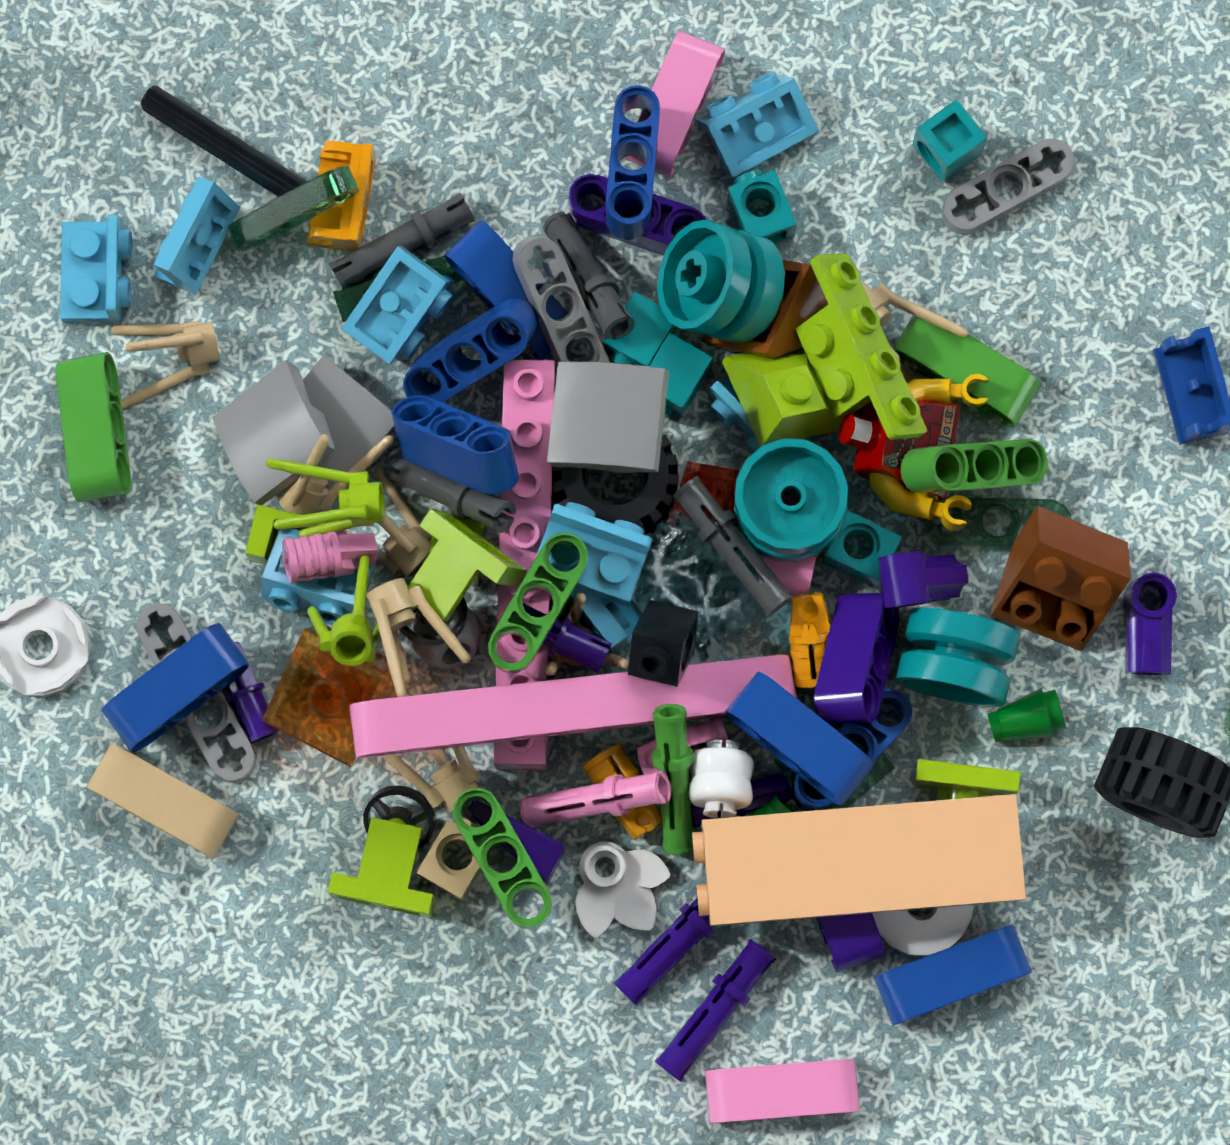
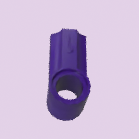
[878,551,968,609]
[1123,572,1177,675]

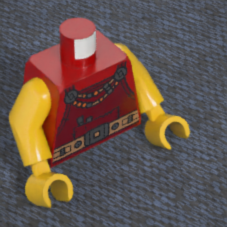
[838,374,989,531]

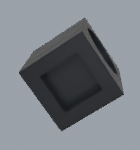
[628,599,699,687]

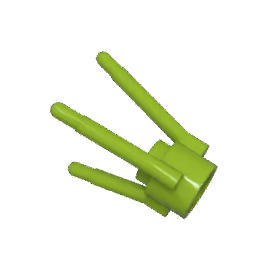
[265,458,385,537]
[307,555,381,666]

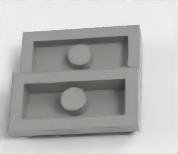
[303,355,395,501]
[212,360,335,505]
[547,362,669,472]

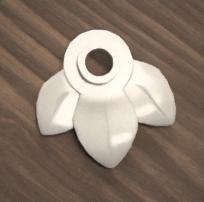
[575,841,671,938]

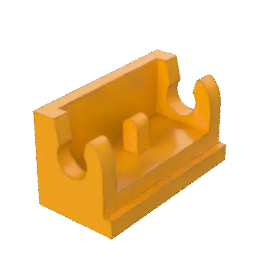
[306,141,376,251]

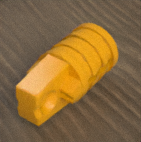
[788,592,831,688]
[582,743,662,840]

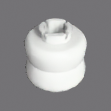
[688,740,754,818]

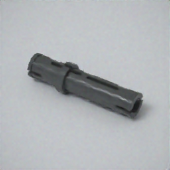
[329,193,475,292]
[543,212,635,340]
[383,449,516,533]
[673,476,793,617]

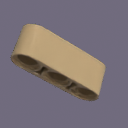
[86,743,239,859]

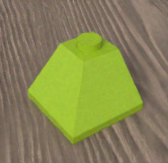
[722,347,843,447]

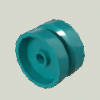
[657,220,785,344]
[734,438,848,563]
[895,607,1021,707]

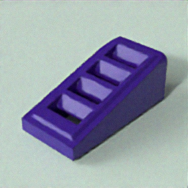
[468,800,565,886]

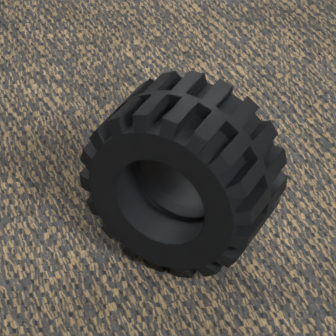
[551,435,679,537]
[1094,727,1230,838]

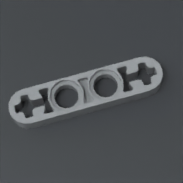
[512,236,610,366]
[136,603,257,783]

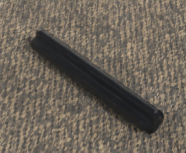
[140,85,313,209]

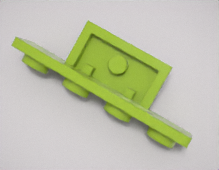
[795,253,927,440]

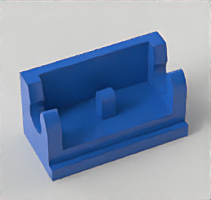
[1153,326,1230,445]

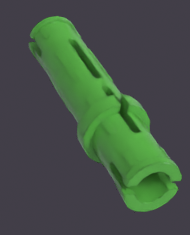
[652,704,693,855]

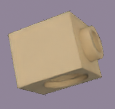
[416,818,494,902]

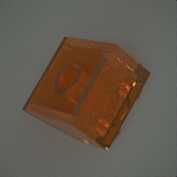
[262,625,410,767]

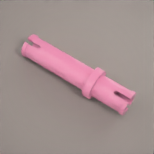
[520,770,671,828]

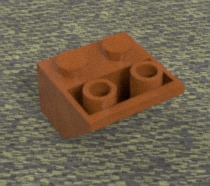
[991,506,1131,651]

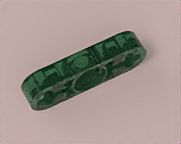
[228,166,359,251]
[923,497,1072,547]

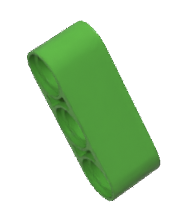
[893,315,1041,428]
[56,352,131,502]
[901,439,1048,494]
[488,532,588,673]
[453,788,552,929]

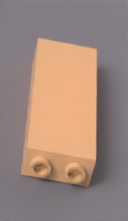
[692,794,1026,926]

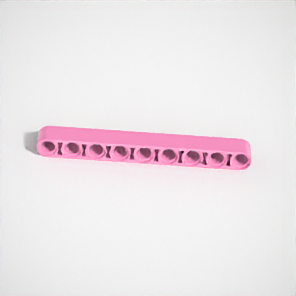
[349,655,797,758]

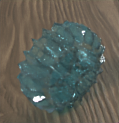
[634,512,764,647]

